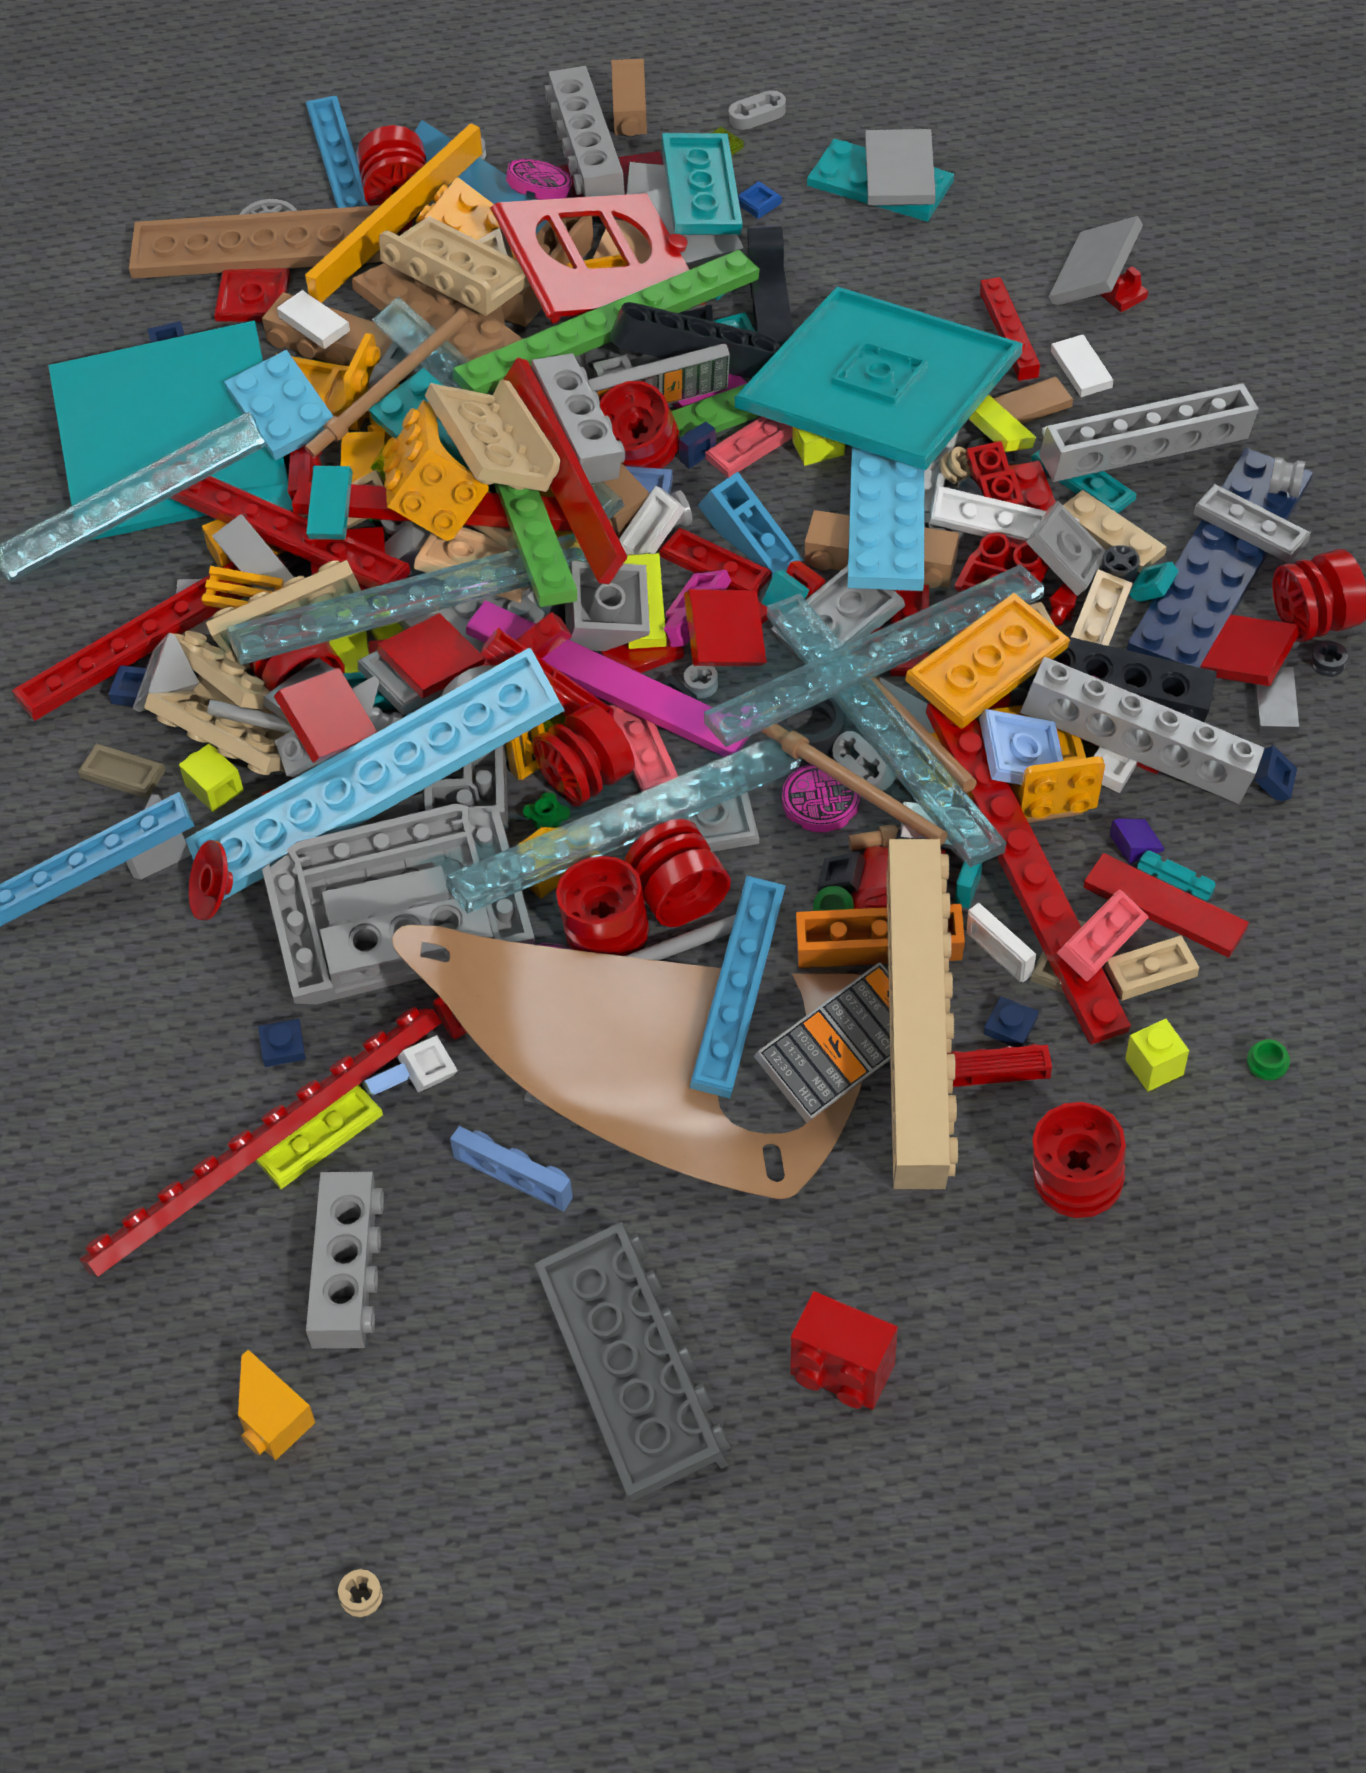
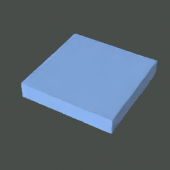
[979,709,1063,785]

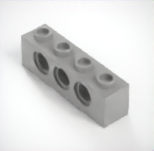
[531,353,625,484]
[320,892,493,989]
[306,1172,384,1349]

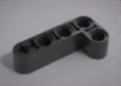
[747,226,793,347]

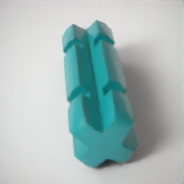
[1137,851,1216,902]

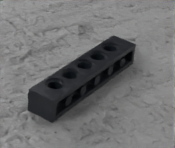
[1019,636,1217,722]

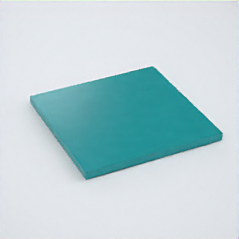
[734,287,1023,471]
[48,321,288,542]

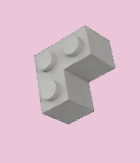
[424,745,508,832]

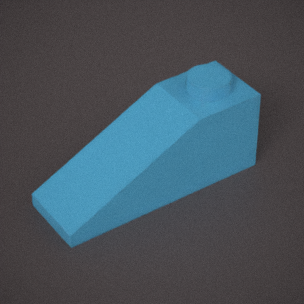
[698,472,804,577]

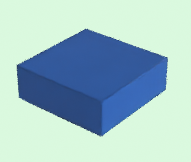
[738,182,782,219]

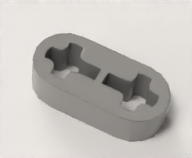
[728,91,786,130]
[832,731,896,791]

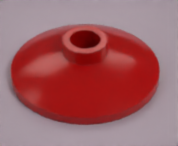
[189,840,233,921]

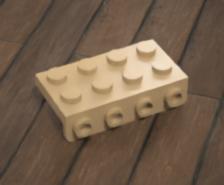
[379,216,530,316]
[425,380,560,492]
[206,560,370,671]
[144,675,287,775]

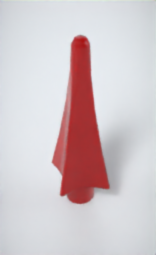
[1048,583,1078,626]

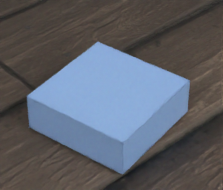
[361,1063,410,1097]

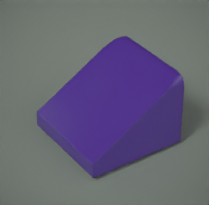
[1110,818,1165,864]

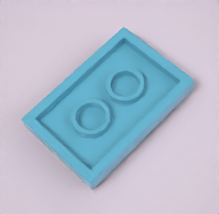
[224,350,333,461]

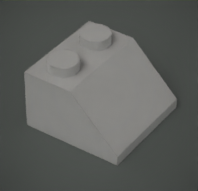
[565,561,650,651]

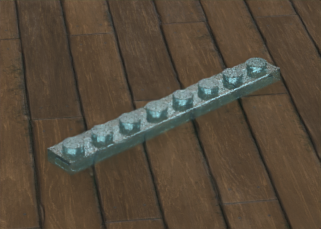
[0,411,267,582]

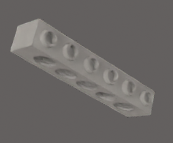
[544,66,625,197]
[1039,383,1259,482]
[1020,656,1264,804]

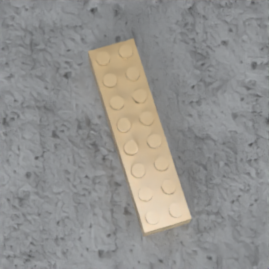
[886,839,958,1189]

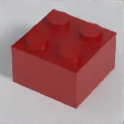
[790,1291,898,1410]

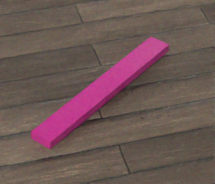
[466,600,752,761]

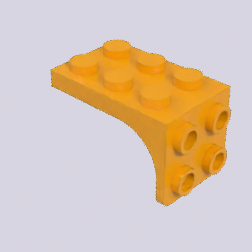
[415,177,516,259]
[276,333,380,431]
[382,400,489,541]
[993,705,1105,819]

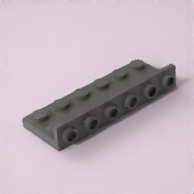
[534,1222,731,1502]

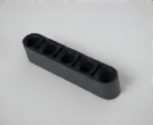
[609,302,780,379]

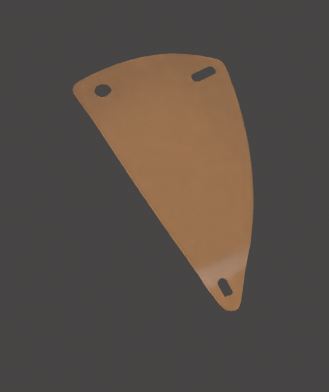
[392,925,863,1199]

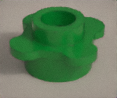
[523,792,570,830]

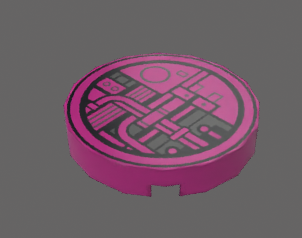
[506,159,572,200]
[782,764,860,832]

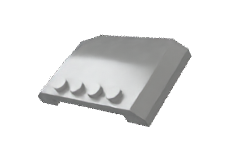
[262,804,535,1004]

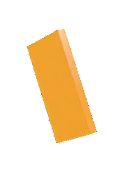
[905,593,1070,729]

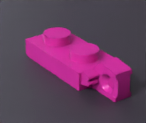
[664,570,731,647]

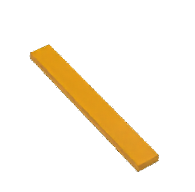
[305,123,483,303]

